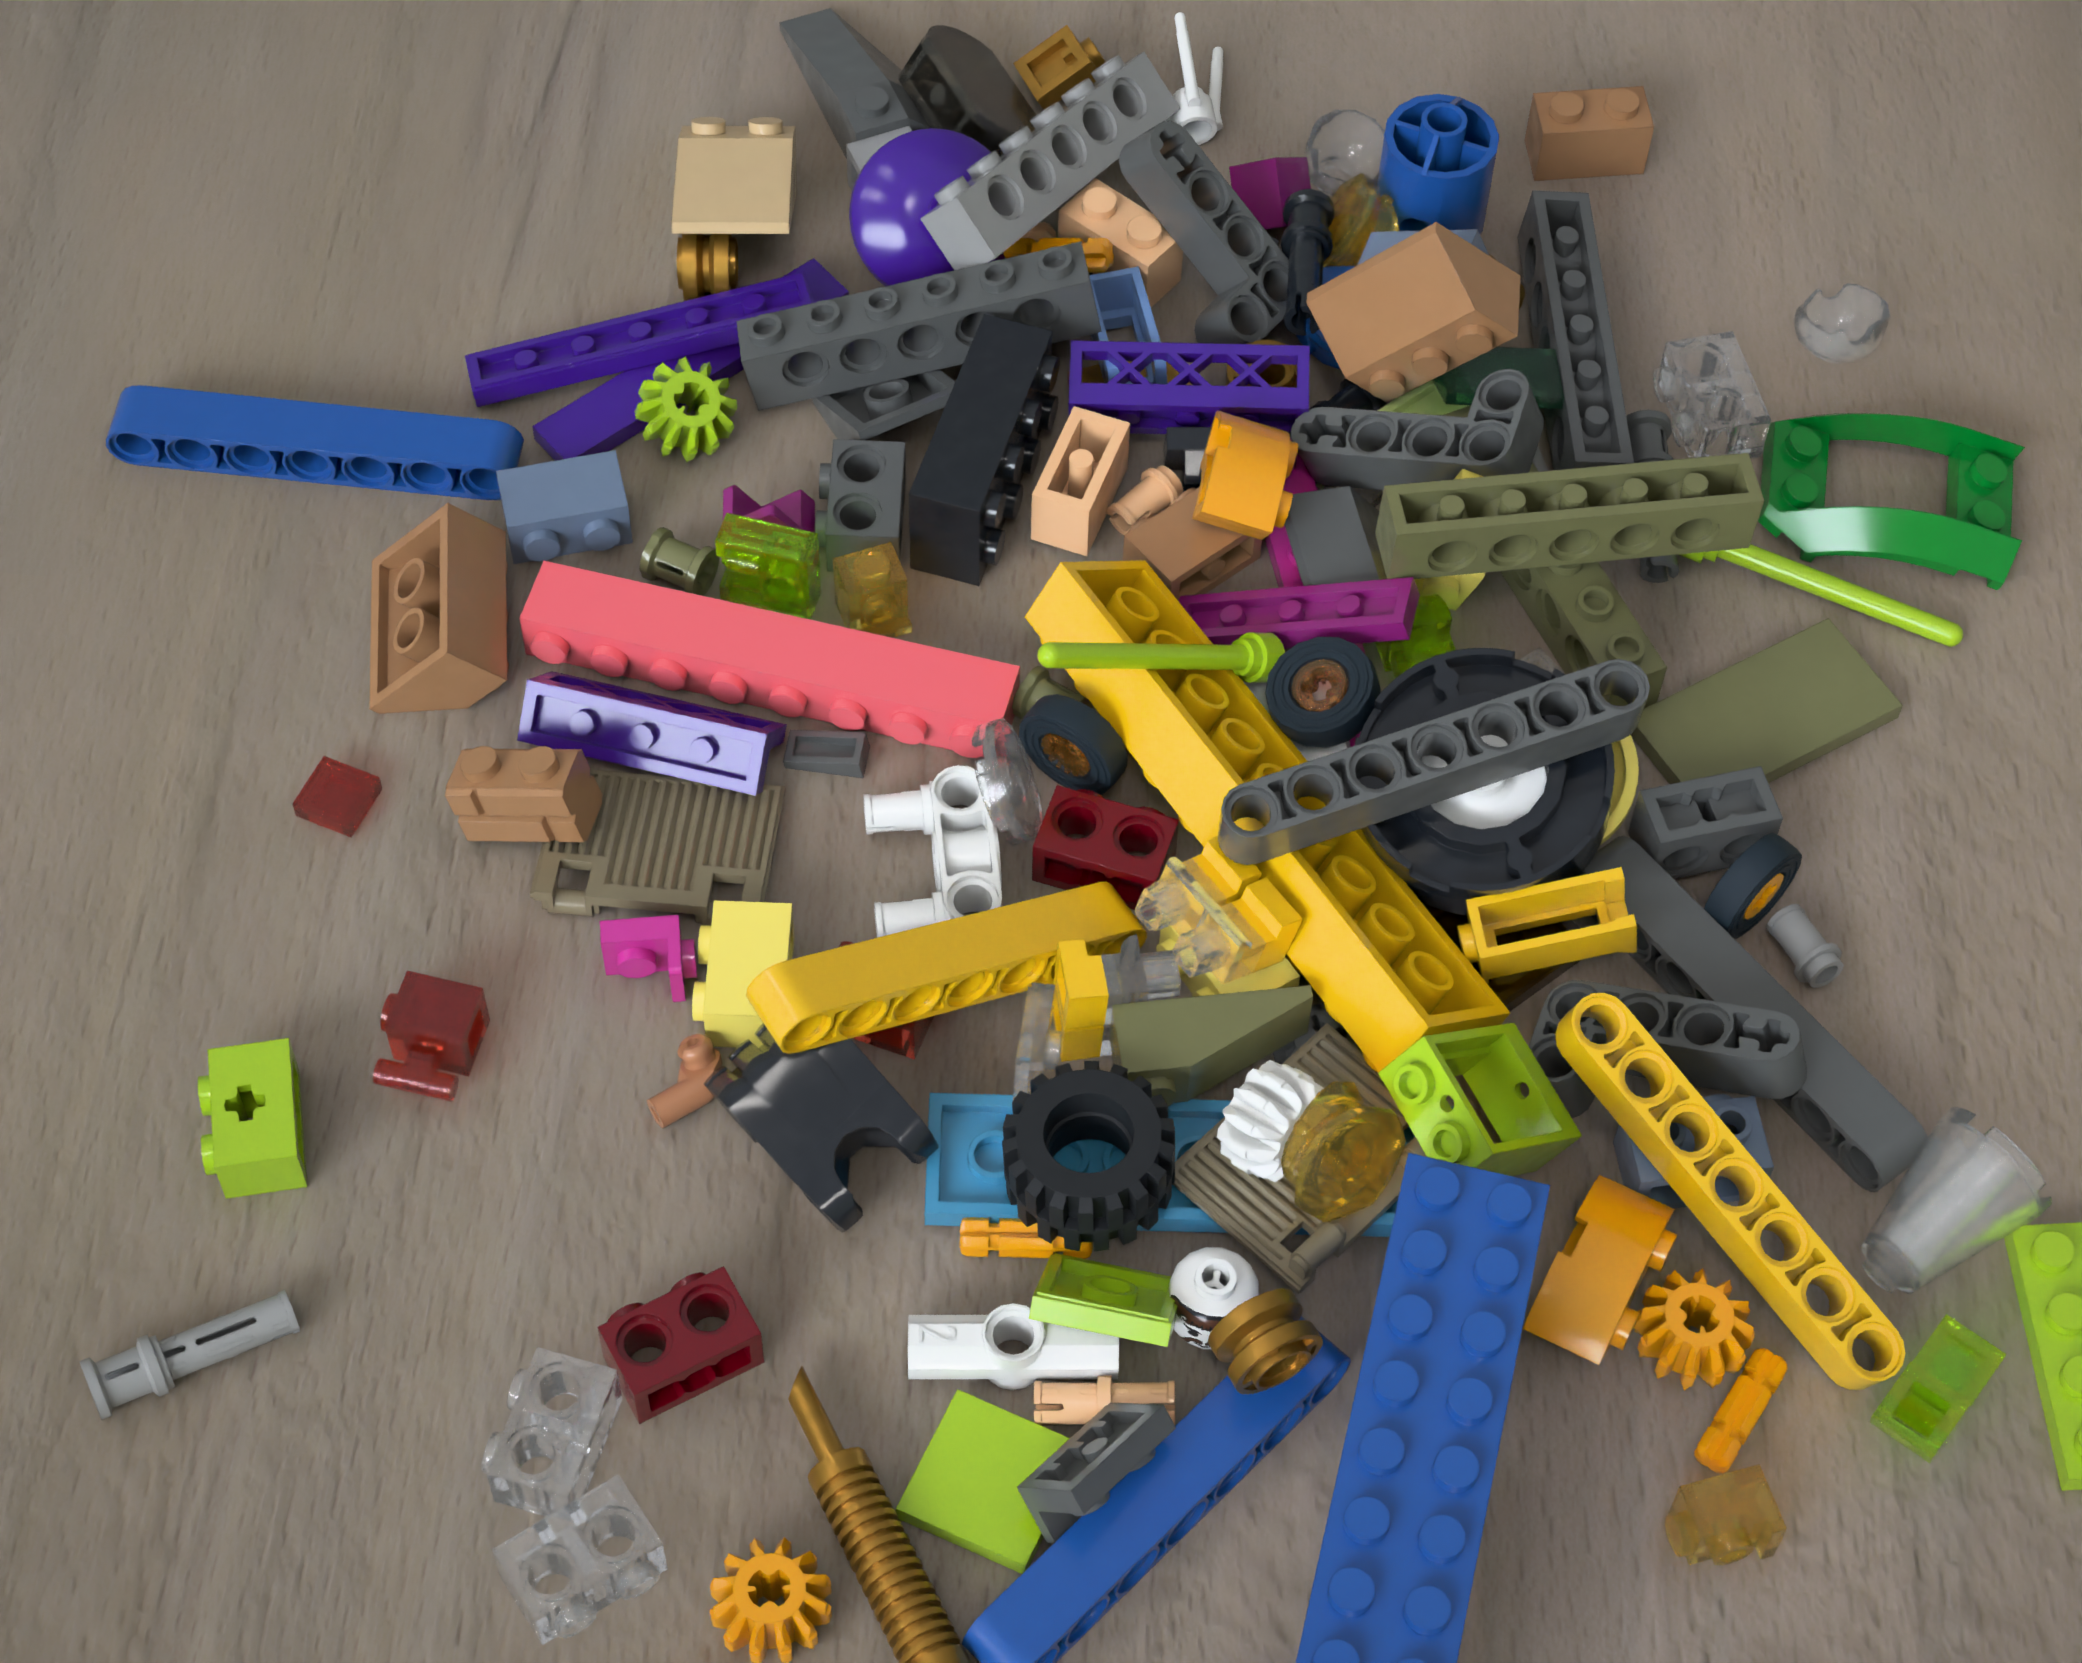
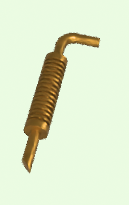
[788,1366,972,1663]

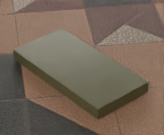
[1631,618,1903,784]

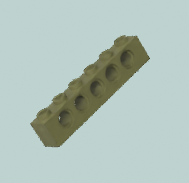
[1442,405,1667,708]
[1375,453,1764,579]

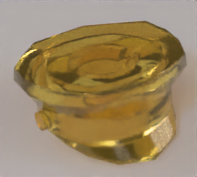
[1323,173,1400,267]
[1281,1081,1406,1222]

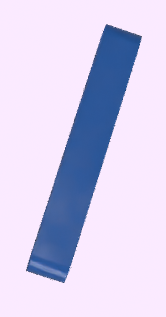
[106,385,524,500]
[962,1316,1351,1663]

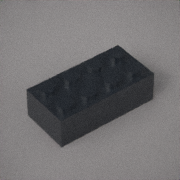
[909,314,1060,586]

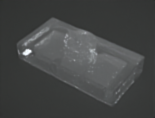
[1013,982,1062,1100]

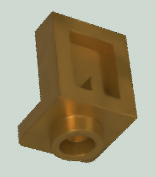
[1013,25,1106,110]

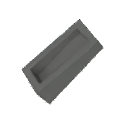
[783,730,870,778]

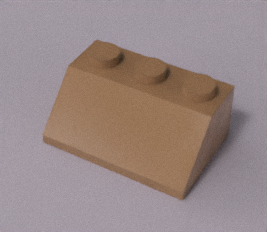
[1306,222,1521,403]
[369,503,509,714]

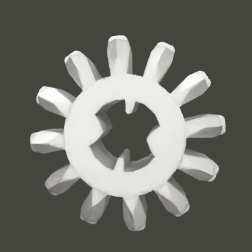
[1217,1060,1328,1182]

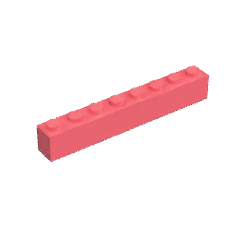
[519,560,1020,761]

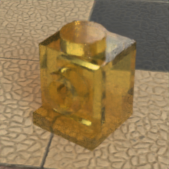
[833,542,912,638]
[1665,1464,1787,1565]

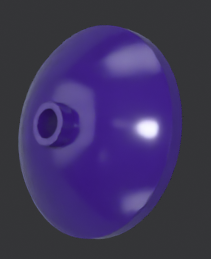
[849,128,1005,286]

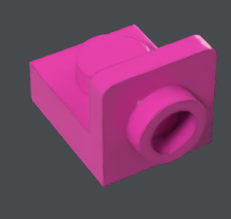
[600,915,697,1002]

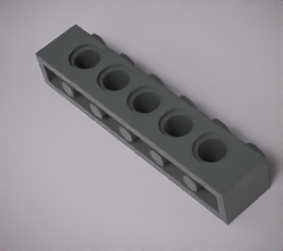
[1517,190,1634,470]
[736,241,1102,411]

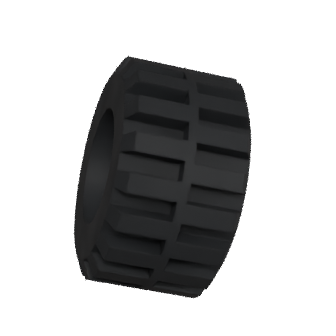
[1002,1061,1175,1252]

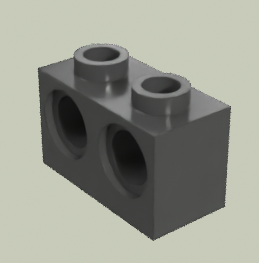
[815,439,906,574]
[1628,766,1783,879]

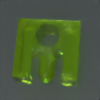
[715,513,821,620]

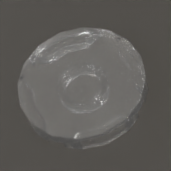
[972,718,1042,846]

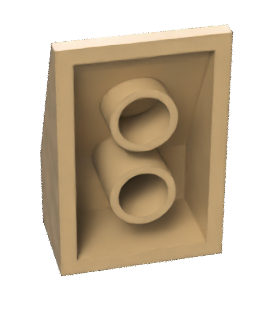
[672,117,797,234]

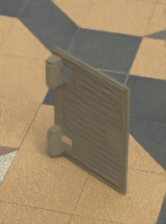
[530,769,786,925]
[1172,1023,1427,1294]

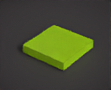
[1029,1253,1177,1347]
[896,1389,1070,1574]

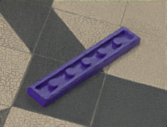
[532,258,849,461]
[465,272,815,407]

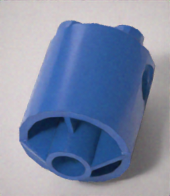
[1373,94,1499,234]

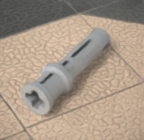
[79,1290,300,1420]

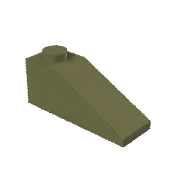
[1110,985,1313,1106]

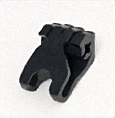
[704,1024,939,1232]

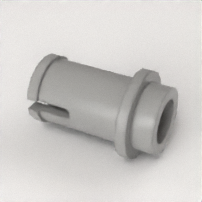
[1766,904,1844,988]

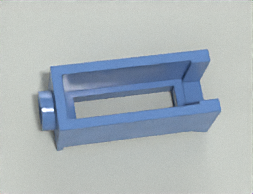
[1089,266,1168,384]

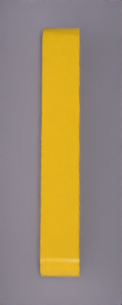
[746,882,1147,1054]
[1555,993,1906,1390]

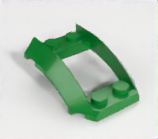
[1758,413,2025,590]

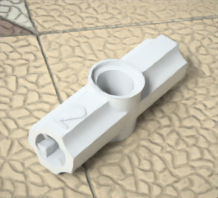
[908,1303,1119,1390]

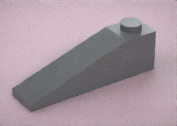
[779,8,955,159]

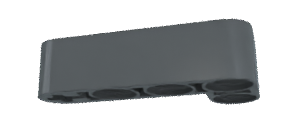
[1119,121,1289,344]
[1290,369,1544,490]
[1529,980,1807,1118]

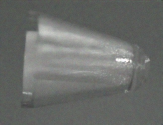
[1861,1107,2052,1294]

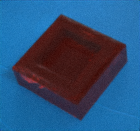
[292,756,382,837]

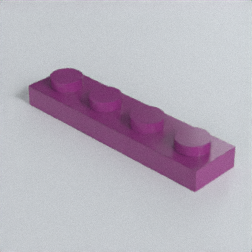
[1179,577,1420,649]

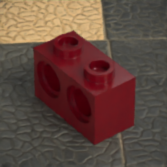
[1032,785,1179,915]
[597,1266,765,1424]

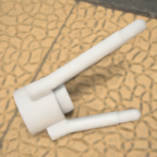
[1166,12,1223,145]

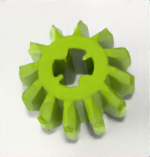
[635,356,738,462]

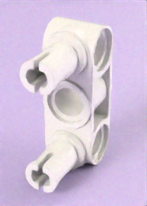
[863,765,1002,938]

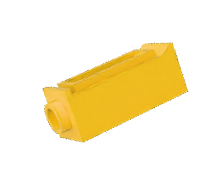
[1457,867,1637,983]

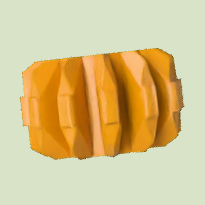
[1634,1268,1755,1391]
[710,1537,832,1663]

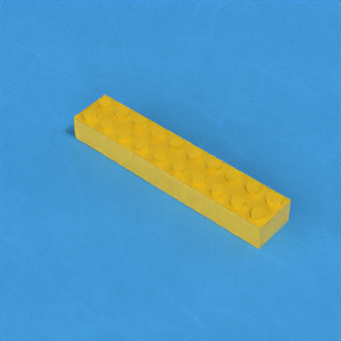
[1025,560,1511,1073]

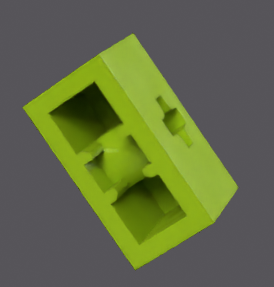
[198,1038,307,1199]

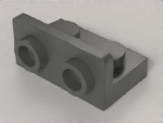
[1017,1403,1176,1544]

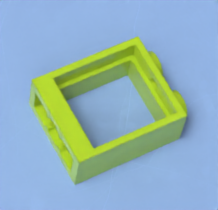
[1378,1023,1582,1176]

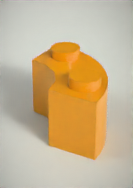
[1192,411,1298,540]
[1522,1174,1678,1365]

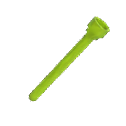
[1678,544,1963,647]
[1037,632,1285,683]

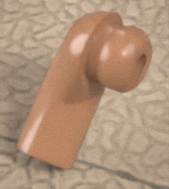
[647,1034,723,1129]

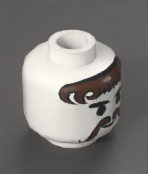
[1169,1247,1259,1350]

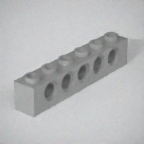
[921,52,1180,270]

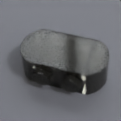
[898,25,1036,156]

